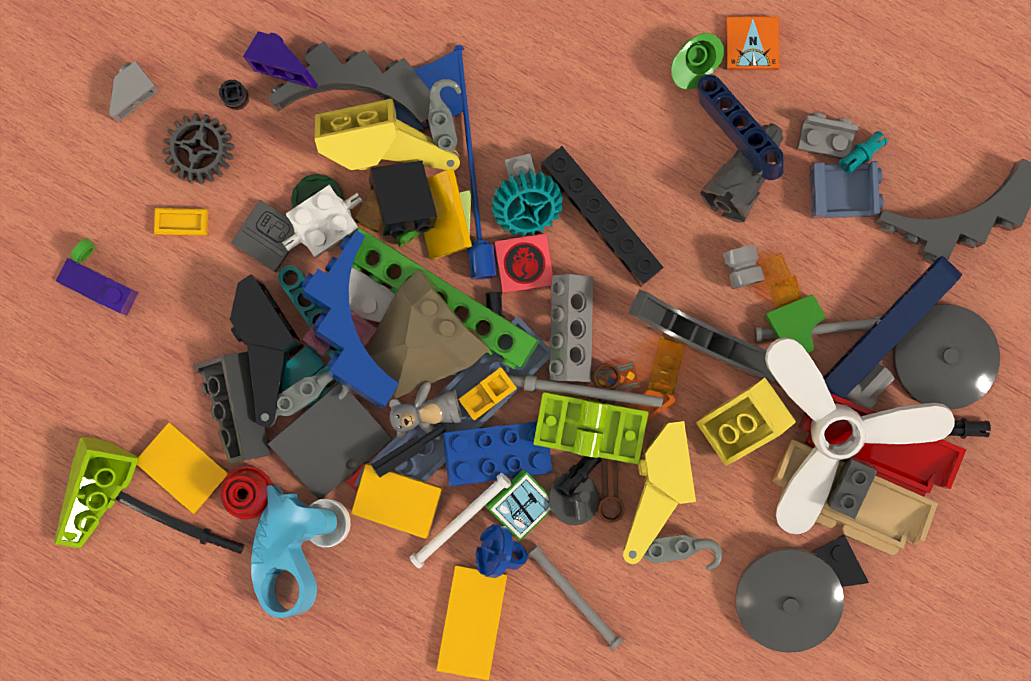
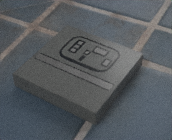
[231,200,295,273]

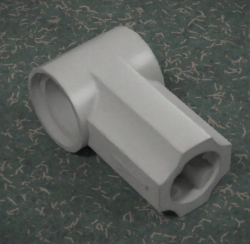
[844,363,895,409]

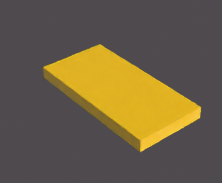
[436,565,507,680]

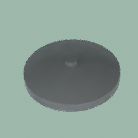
[893,304,1000,409]
[735,547,844,653]

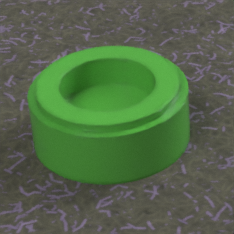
[70,238,95,264]

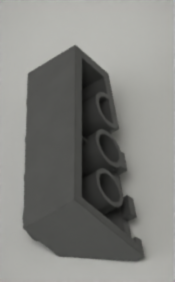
[194,352,270,464]

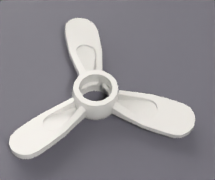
[765,337,955,534]

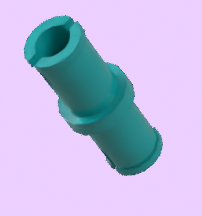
[839,131,888,174]

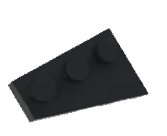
[811,535,869,587]

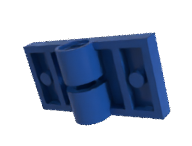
[442,421,553,486]

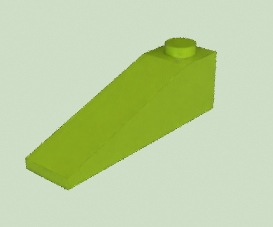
[54,436,139,548]

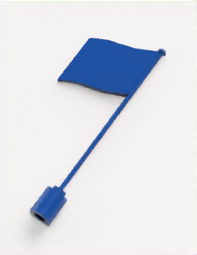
[384,45,497,280]

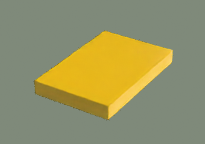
[424,169,472,260]
[137,422,229,514]
[351,463,443,539]

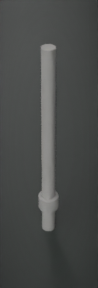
[507,375,663,408]

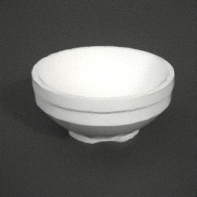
[310,499,351,548]

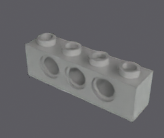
[549,274,593,382]

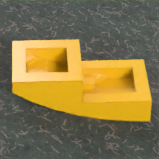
[458,367,517,421]

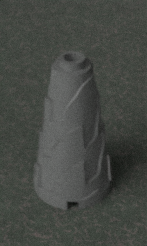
[700,123,784,223]

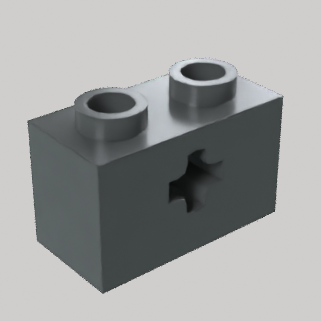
[827,456,877,519]

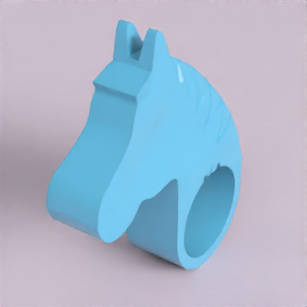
[251,485,337,618]

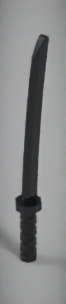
[115,491,245,554]

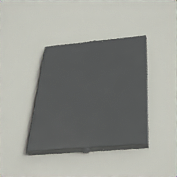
[268,382,392,500]

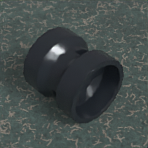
[219,80,249,110]

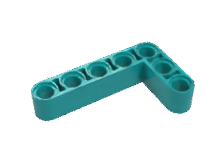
[278,266,342,407]

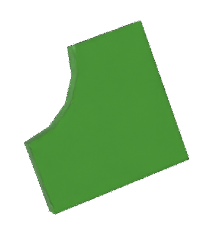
[765,294,825,353]

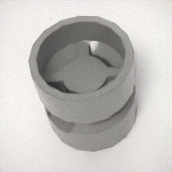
[722,244,765,289]

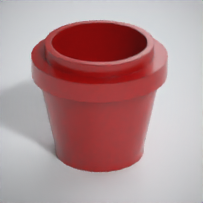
[220,466,274,519]

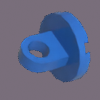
[476,524,528,578]

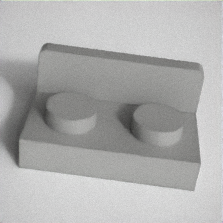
[797,113,858,159]

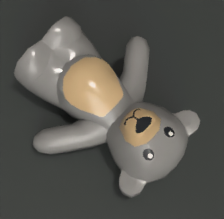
[389,381,462,441]

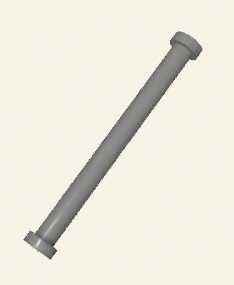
[754,315,881,342]
[527,544,623,650]

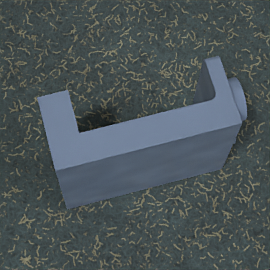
[810,161,883,219]

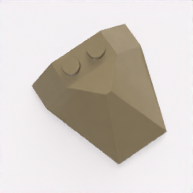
[366,269,490,399]

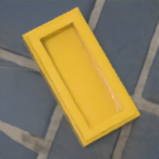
[154,208,208,236]

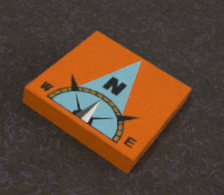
[726,17,779,70]

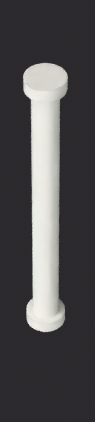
[409,473,512,568]

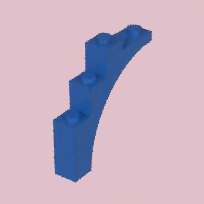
[301,230,399,409]

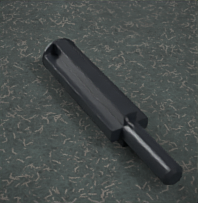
[371,425,446,478]

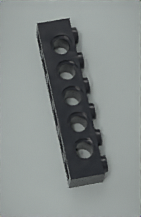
[541,146,664,287]

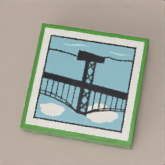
[485,468,551,541]

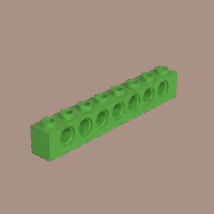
[352,228,540,369]

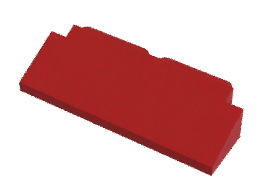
[798,393,967,497]

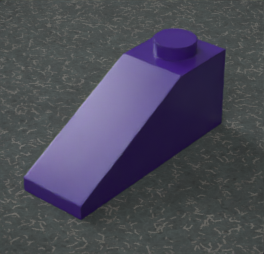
[243,31,318,89]
[56,258,139,316]

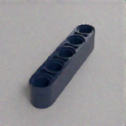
[698,74,784,180]

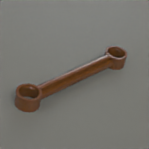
[593,363,625,523]

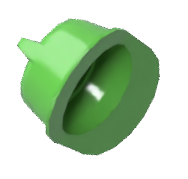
[671,33,724,90]

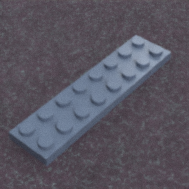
[370,316,550,481]

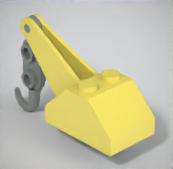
[314,79,461,170]
[622,421,723,570]

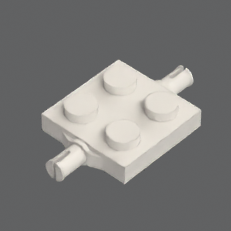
[282,185,363,258]

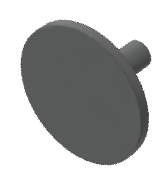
[548,473,599,525]

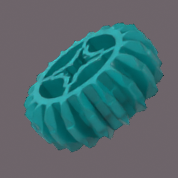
[491,169,563,237]

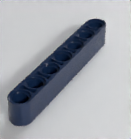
[823,255,962,399]

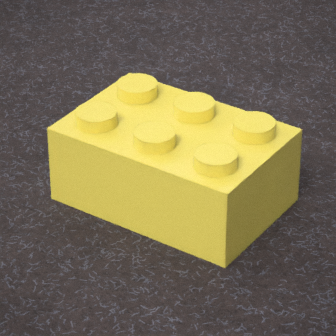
[696,378,796,466]

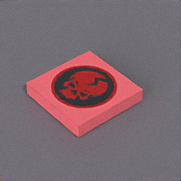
[495,233,553,294]

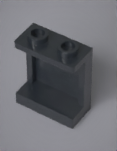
[369,160,437,237]

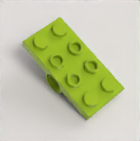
[533,392,648,465]

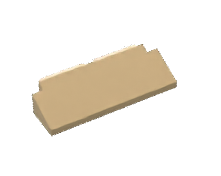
[771,439,938,556]

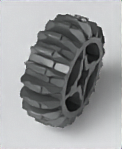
[163,113,235,185]

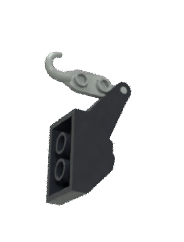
[230,274,349,427]

